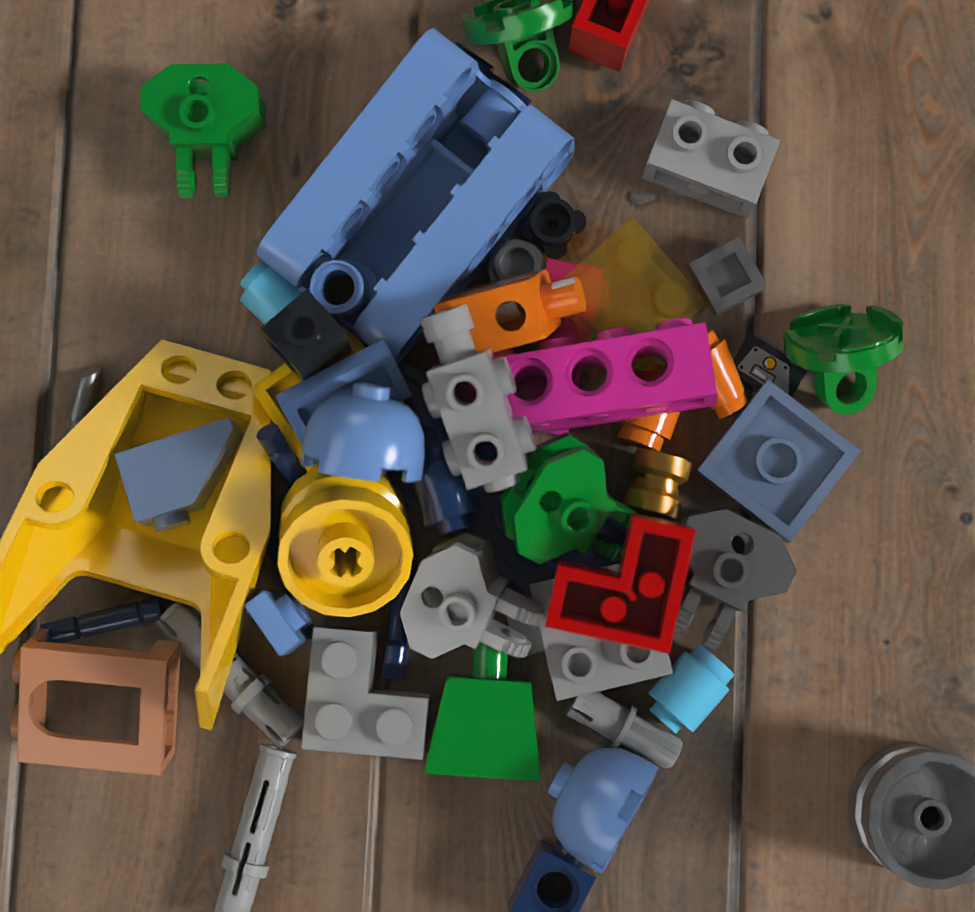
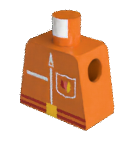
[434,269,586,353]

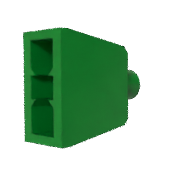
[425,642,540,781]

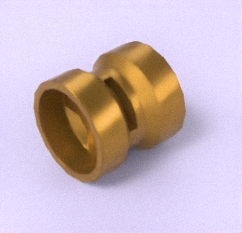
[621,448,692,520]

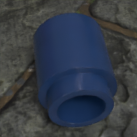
[411,445,482,536]

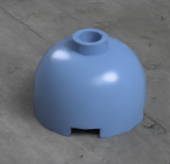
[300,382,425,482]
[548,747,659,874]

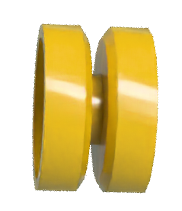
[277,467,413,617]

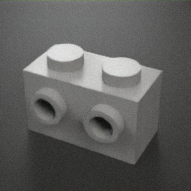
[641,99,781,218]

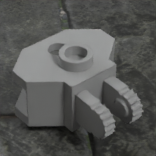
[400,529,546,659]

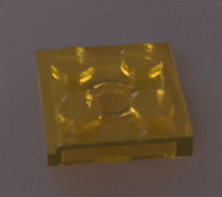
[561,216,707,371]

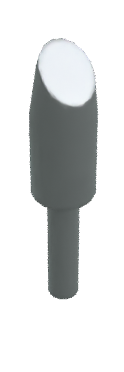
[67,367,101,431]

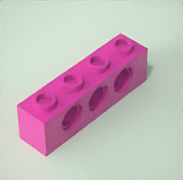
[467,318,717,443]

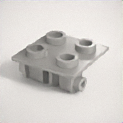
[529,564,673,701]

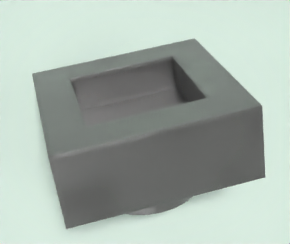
[686,237,767,317]

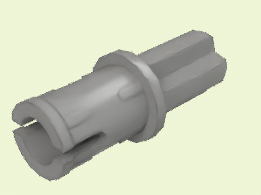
[566,691,683,768]

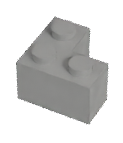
[301,625,431,760]

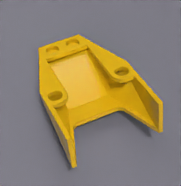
[0,339,271,731]

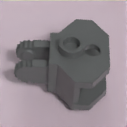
[674,509,797,652]

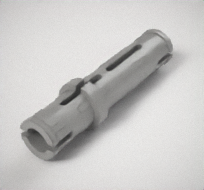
[155,602,304,750]
[214,743,297,912]

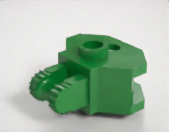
[140,63,266,198]
[500,433,637,564]

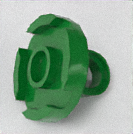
[460,0,577,92]

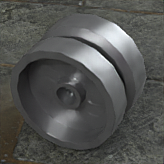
[848,743,975,890]

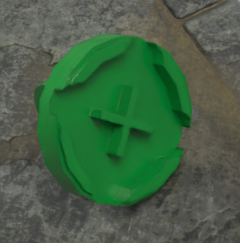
[783,304,904,415]

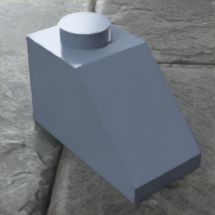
[115,417,242,532]

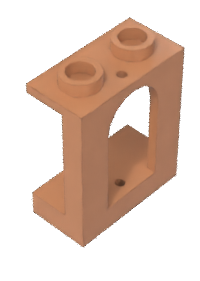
[10,628,181,776]

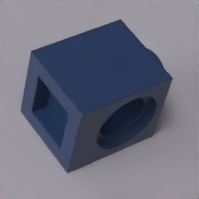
[508,838,596,912]

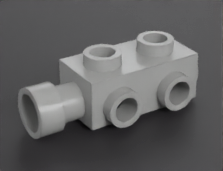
[420,303,536,493]

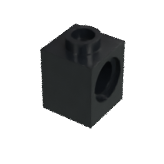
[260,289,352,382]

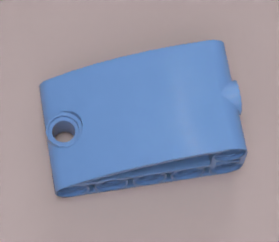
[256,28,575,364]

